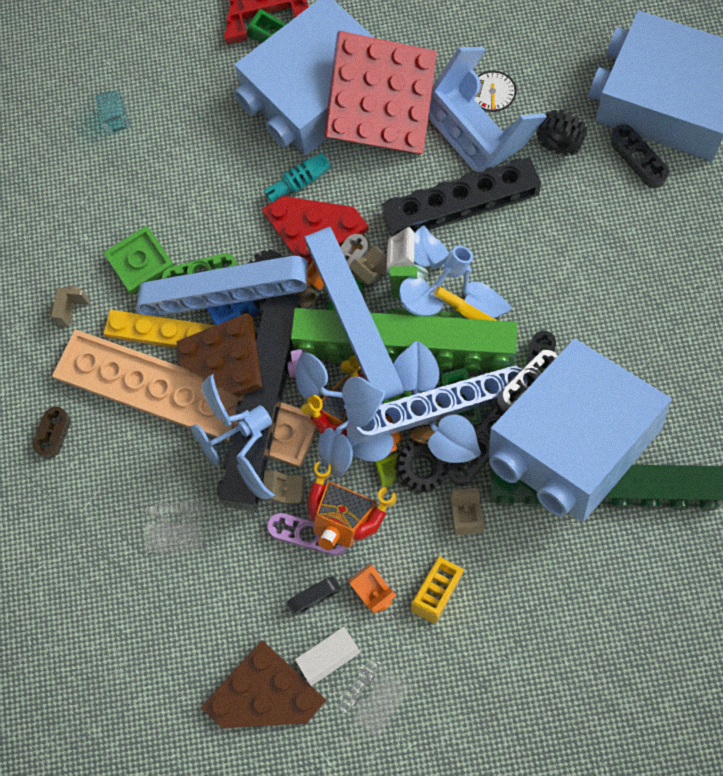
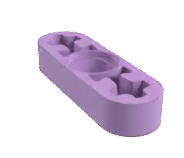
[268,513,348,556]

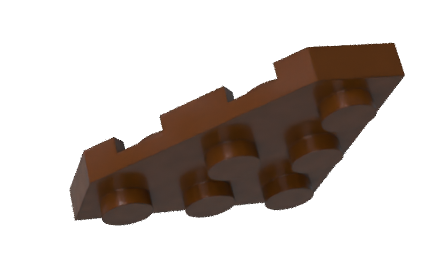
[176,313,263,398]
[201,640,327,729]

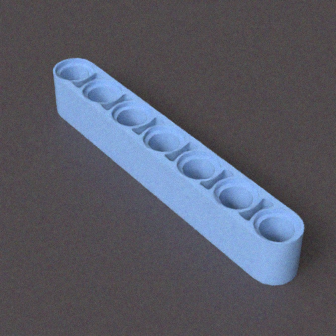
[304,226,404,401]
[136,256,308,316]
[346,366,528,443]

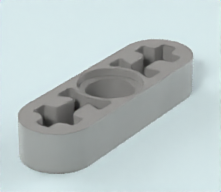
[497,350,557,411]

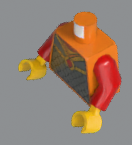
[301,356,362,437]
[307,461,397,550]

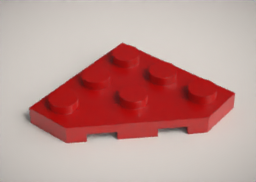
[262,196,369,267]

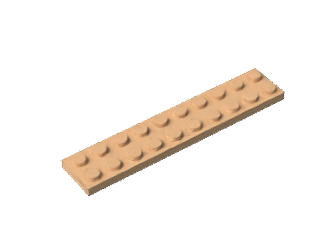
[52,329,317,469]

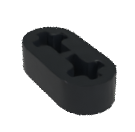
[287,576,341,616]

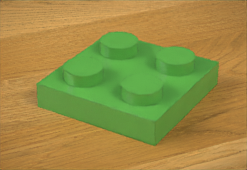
[103,225,175,295]

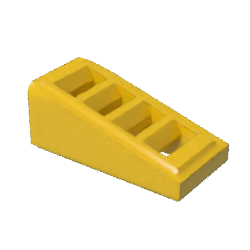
[411,556,464,624]

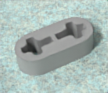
[340,234,368,275]

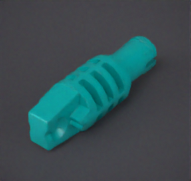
[263,153,331,203]

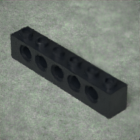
[381,157,541,237]

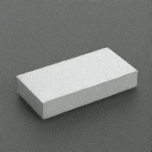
[386,227,415,274]
[295,627,361,686]

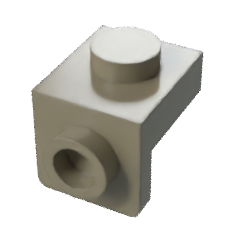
[349,246,387,285]
[50,286,90,328]
[262,471,305,504]
[451,488,484,535]

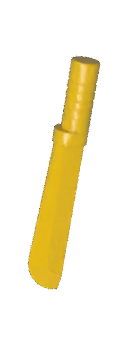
[433,286,498,321]

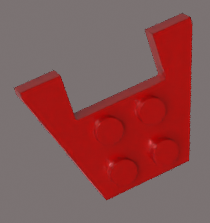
[224,0,309,45]

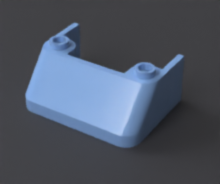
[428,47,547,173]

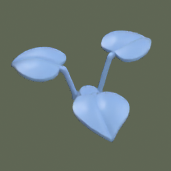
[399,225,512,319]
[347,341,481,463]
[296,353,386,478]
[190,374,276,499]

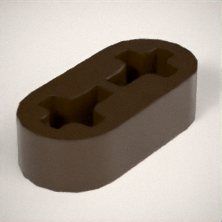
[33,407,71,459]

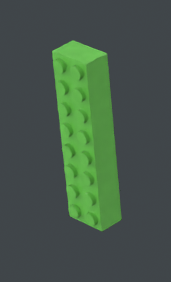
[291,308,518,373]

